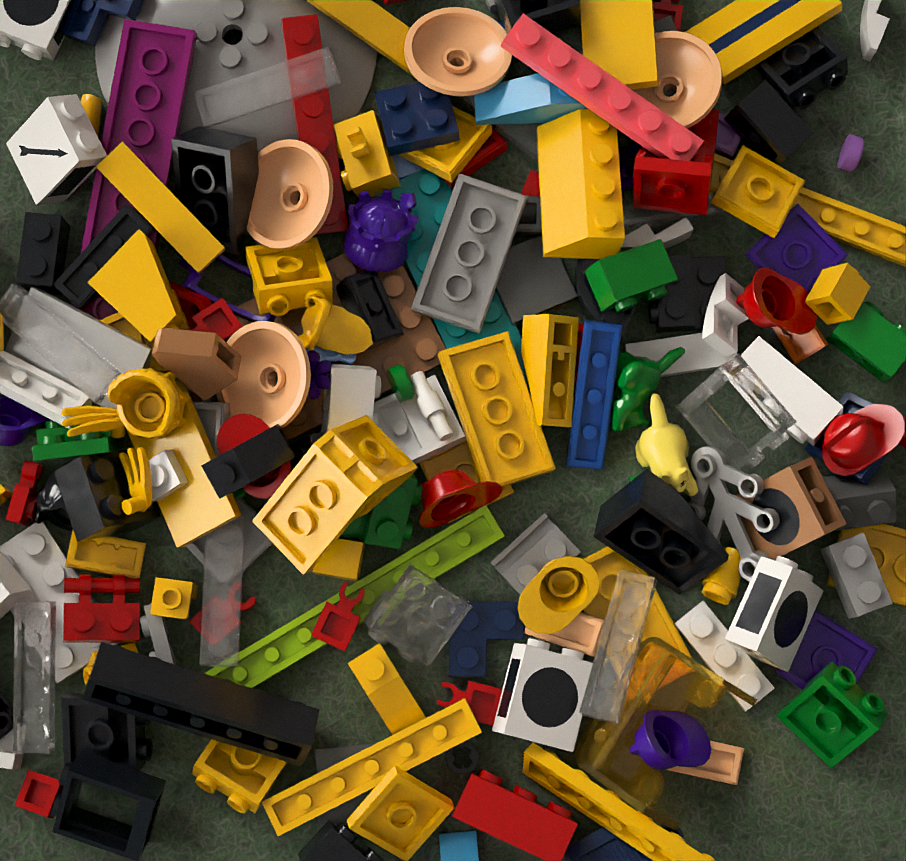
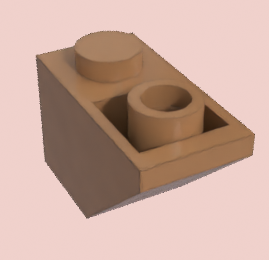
[152,328,241,401]

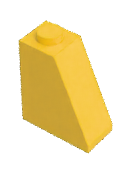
[87,229,184,345]

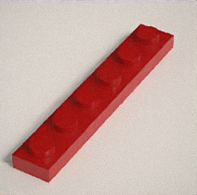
[281,14,348,235]

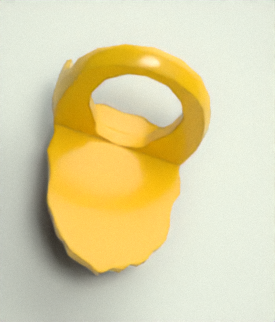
[298,296,373,355]

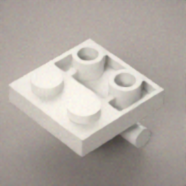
[374,371,466,464]

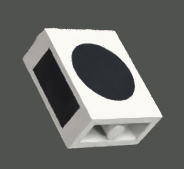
[0,0,75,61]
[6,94,107,205]
[725,556,823,672]
[492,638,595,752]

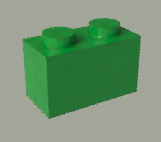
[584,239,678,313]
[826,301,906,383]

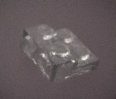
[364,564,472,666]

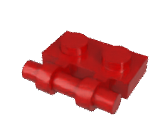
[63,574,140,643]

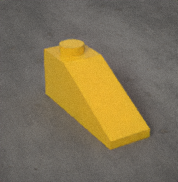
[521,314,579,428]
[348,643,426,735]

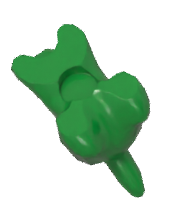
[610,347,685,432]

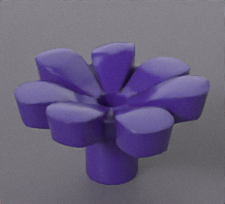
[307,350,332,400]

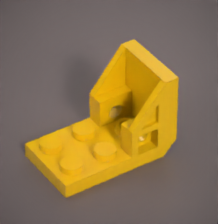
[252,415,418,575]

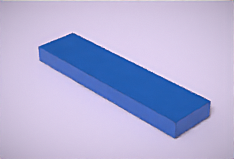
[566,320,622,470]

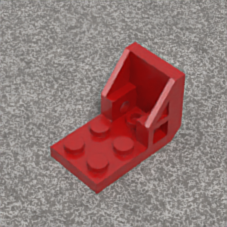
[633,110,720,215]

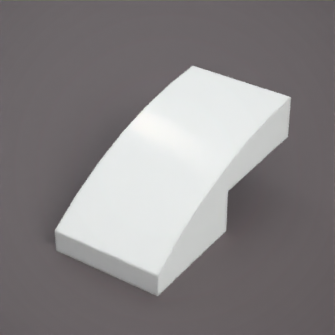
[860,0,890,62]
[619,217,693,253]
[702,273,749,358]

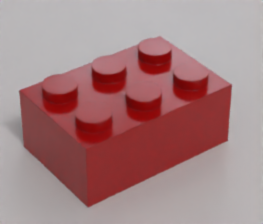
[452,768,578,861]

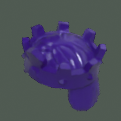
[343,189,418,273]

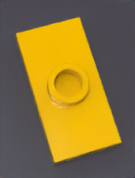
[65,530,146,578]

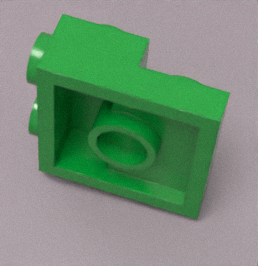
[32,421,119,461]
[341,474,422,549]
[776,661,888,768]

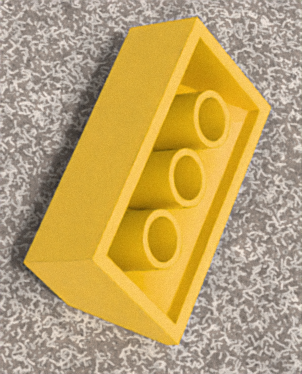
[536,109,625,259]

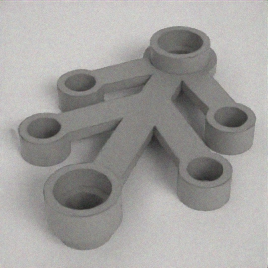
[688,446,780,582]

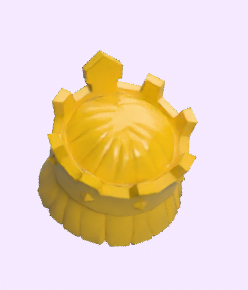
[107,368,190,439]

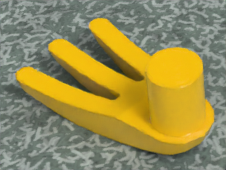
[62,406,125,438]
[119,447,152,515]

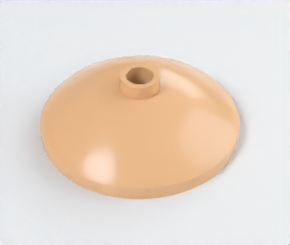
[404,7,512,96]
[632,31,722,128]
[246,139,333,249]
[216,321,311,429]

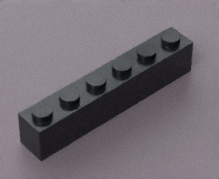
[82,642,320,766]

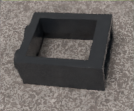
[51,751,166,861]

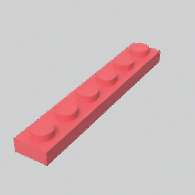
[500,13,704,161]

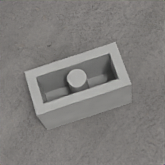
[820,533,892,619]

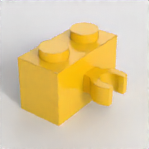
[333,110,401,198]

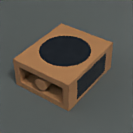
[735,457,847,560]

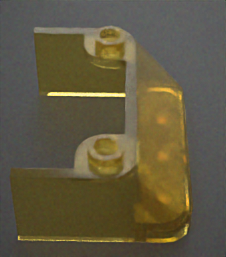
[575,637,757,830]

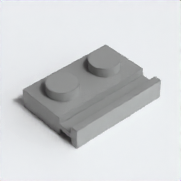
[490,513,580,595]

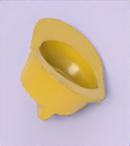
[518,556,599,635]

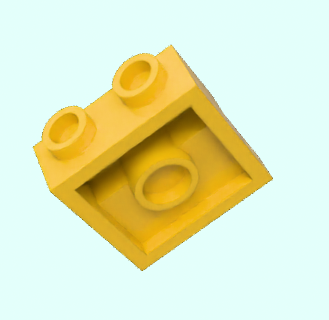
[245,237,333,316]
[192,739,287,814]

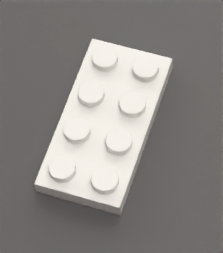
[0,521,120,684]

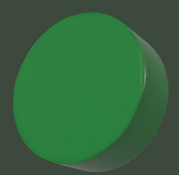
[387,364,414,403]

